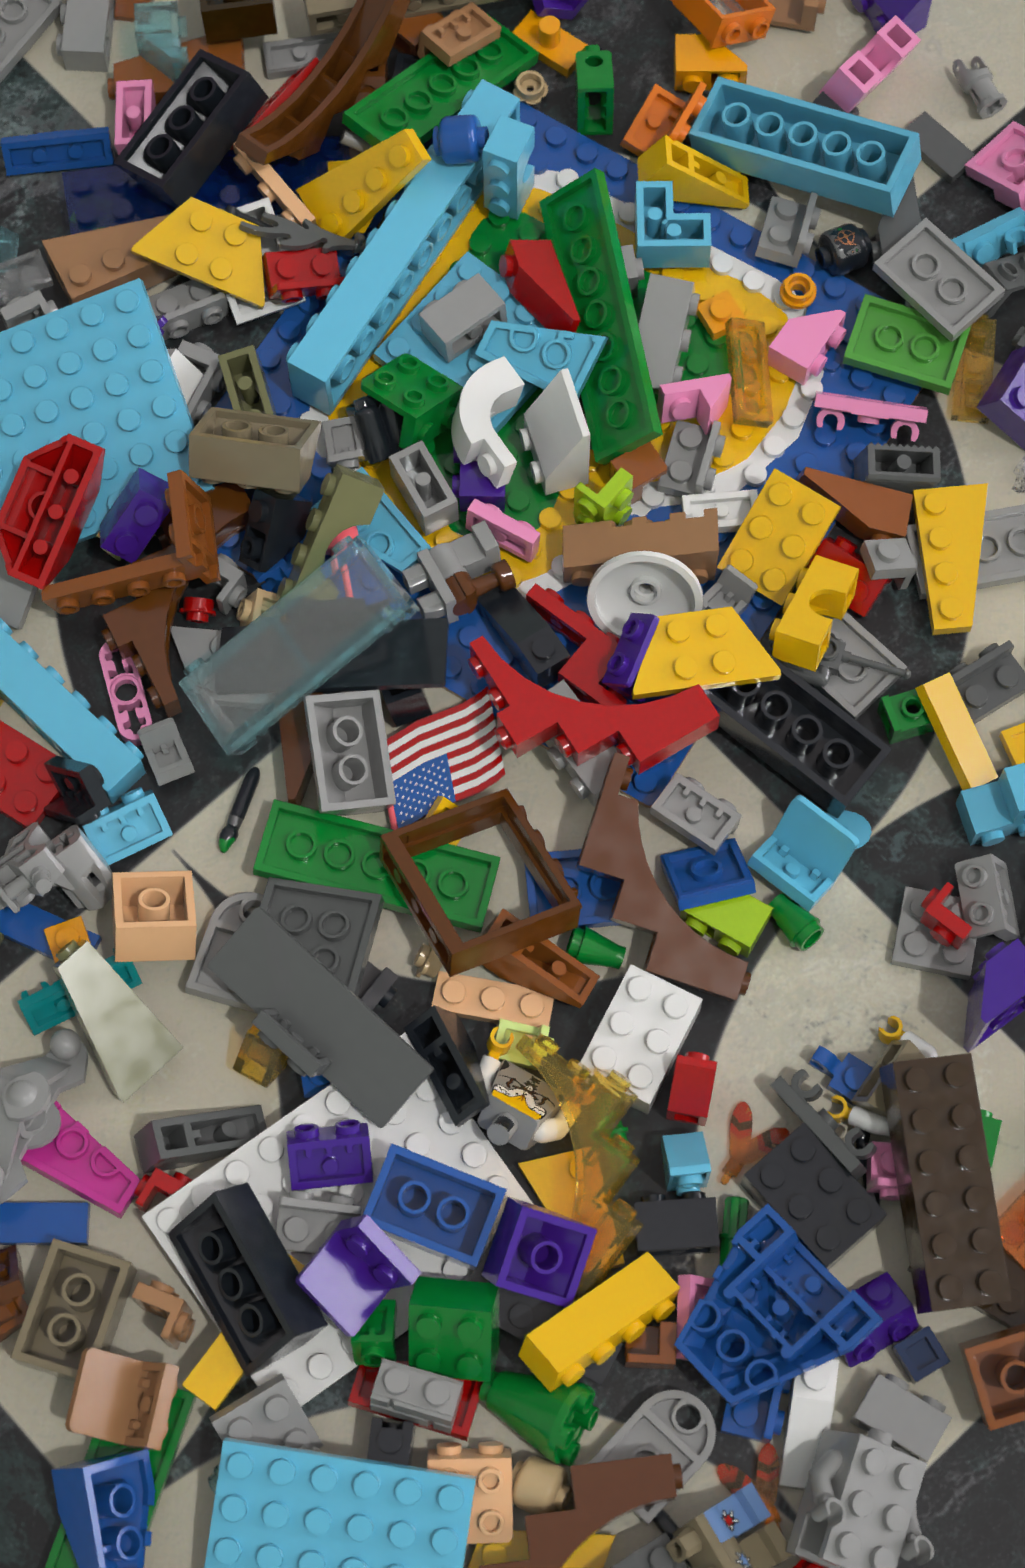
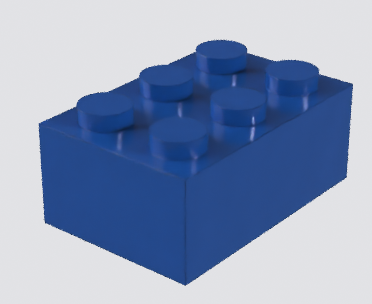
[363,1143,507,1271]

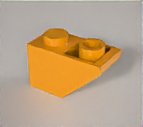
[674,34,748,93]

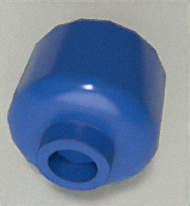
[433,114,489,164]

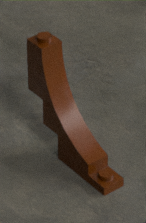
[576,752,751,1002]
[479,1453,683,1568]

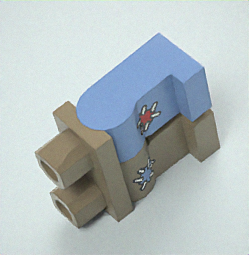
[666,1482,793,1568]

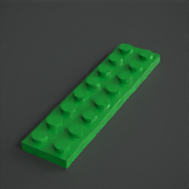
[539,168,663,465]

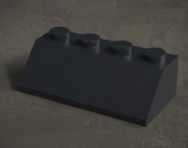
[114,49,269,208]
[168,1182,328,1377]

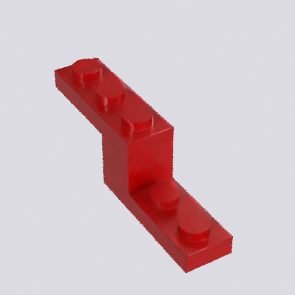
[526,583,627,705]

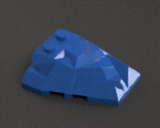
[674,1203,883,1407]

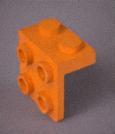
[620,81,707,157]

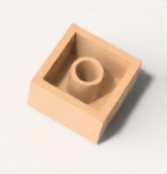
[112,870,197,962]

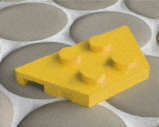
[131,197,265,309]
[631,606,781,700]

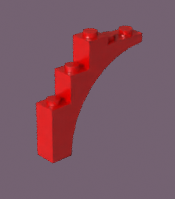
[467,636,720,775]

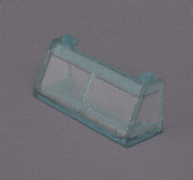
[178,535,421,756]

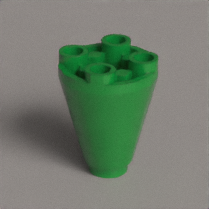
[479,1370,600,1467]

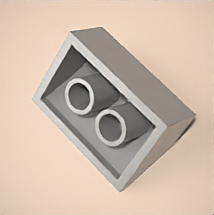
[303,689,396,816]

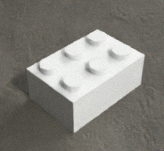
[576,964,703,1115]

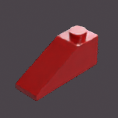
[499,240,580,333]

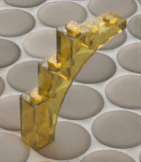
[515,1033,644,1303]

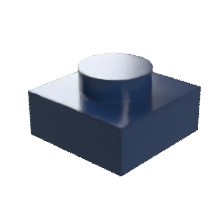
[892,1325,951,1384]

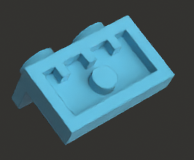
[82,787,173,865]

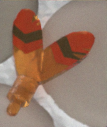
[721,1101,790,1185]
[717,1443,782,1532]

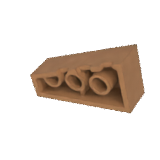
[42,215,179,305]

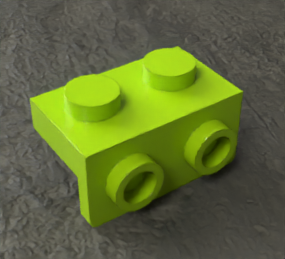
[573,467,634,526]

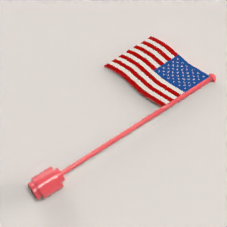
[325,526,505,830]

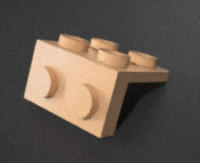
[427,1441,513,1544]

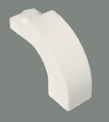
[451,356,525,489]

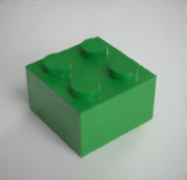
[408,1276,500,1382]

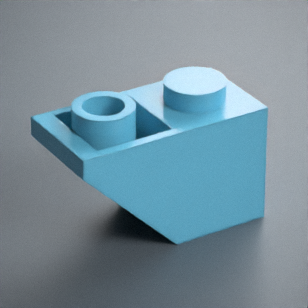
[661,1131,711,1196]

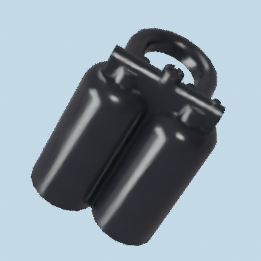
[345,395,404,464]

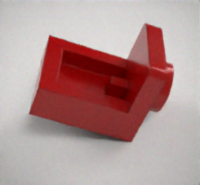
[920,882,973,950]
[134,1168,193,1213]

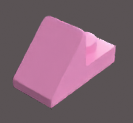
[657,373,732,435]

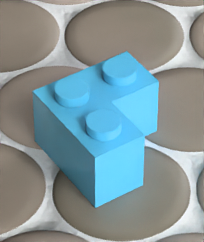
[634,181,711,268]
[955,763,1025,847]

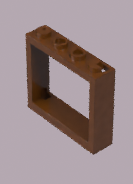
[379,788,583,977]

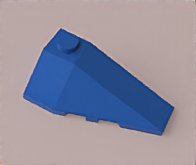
[51,1449,155,1568]

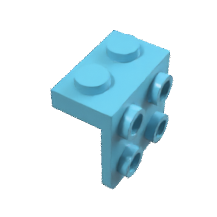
[747,795,859,912]

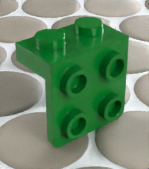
[361,353,463,449]

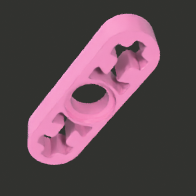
[99,643,153,746]

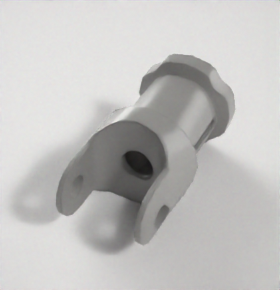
[952,56,1008,118]

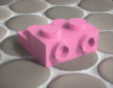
[965,121,1025,211]

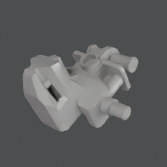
[0,822,112,914]

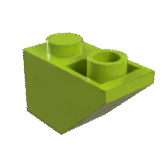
[679,895,773,958]

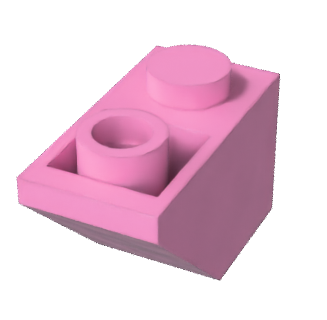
[766,309,847,386]

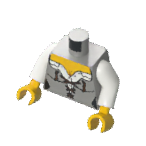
[477,1027,599,1150]

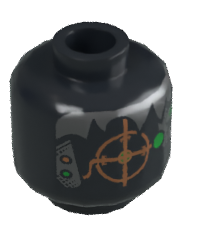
[815,223,872,277]

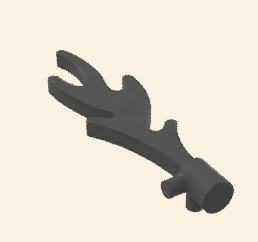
[239,213,366,254]

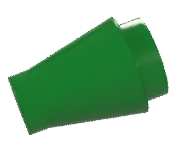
[768,894,824,951]
[565,926,626,970]

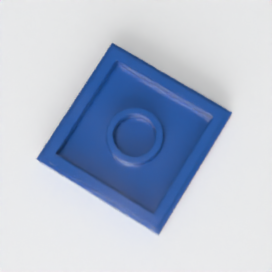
[660,838,756,911]

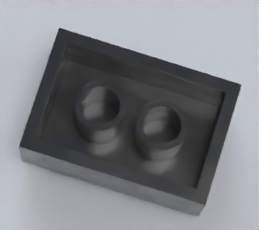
[740,1123,887,1270]

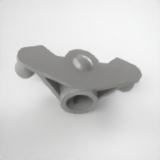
[0,1029,88,1205]

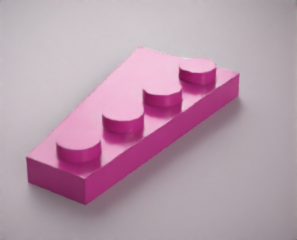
[21,1101,141,1219]

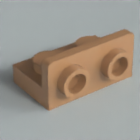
[417,2,502,67]

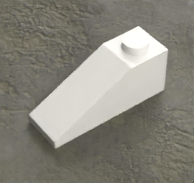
[779,1359,839,1489]

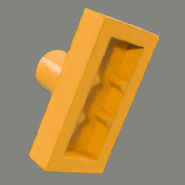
[512,10,587,78]

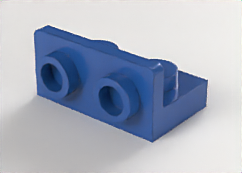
[720,1379,792,1444]

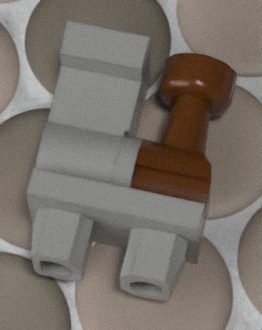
[402,520,516,624]

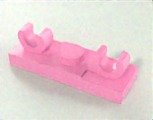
[814,391,928,442]

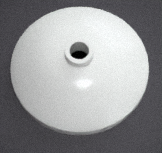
[587,551,703,639]

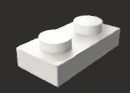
[681,489,758,533]

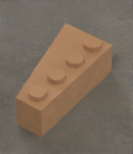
[562,508,719,587]

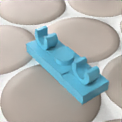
[951,207,1025,267]

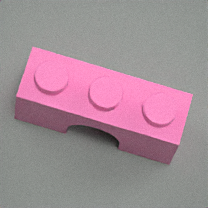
[819,15,921,113]

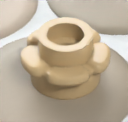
[513,70,548,105]

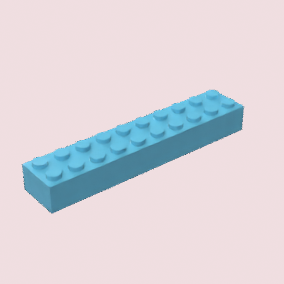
[286,79,520,416]

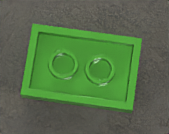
[842,294,971,395]

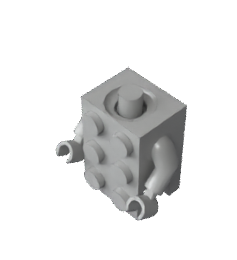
[786,1428,934,1568]

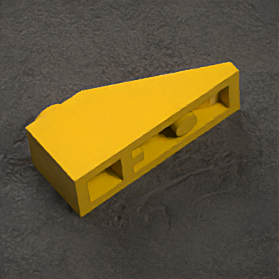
[637,135,749,209]

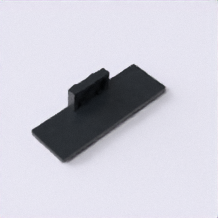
[215,598,449,696]

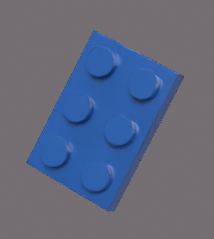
[524,849,622,930]

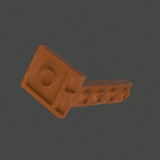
[41,470,221,615]

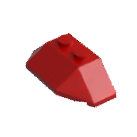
[0,434,105,590]

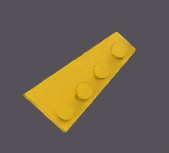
[296,129,432,239]
[912,483,988,635]

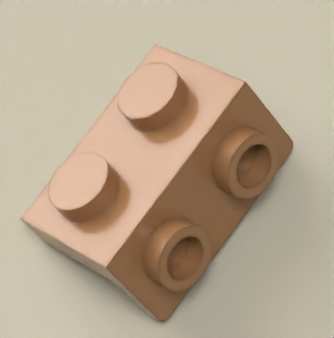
[132,1279,196,1350]

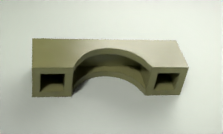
[277,464,385,615]

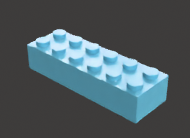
[689,76,921,217]

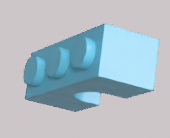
[483,114,535,220]

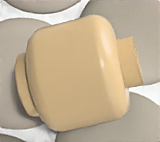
[512,1456,572,1514]

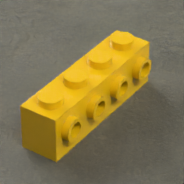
[518,1252,681,1393]

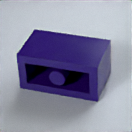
[100,467,170,563]

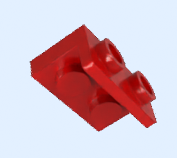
[262,248,345,303]

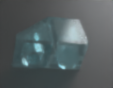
[134,1,189,82]

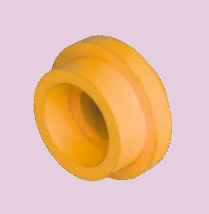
[780,273,817,309]

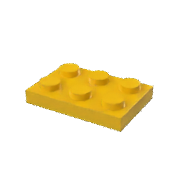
[717,468,841,606]

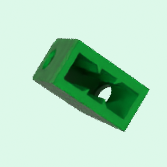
[575,44,614,135]

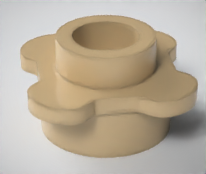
[413,943,442,978]

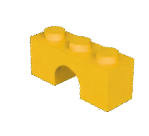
[769,555,859,672]

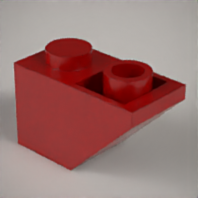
[666,1052,718,1126]

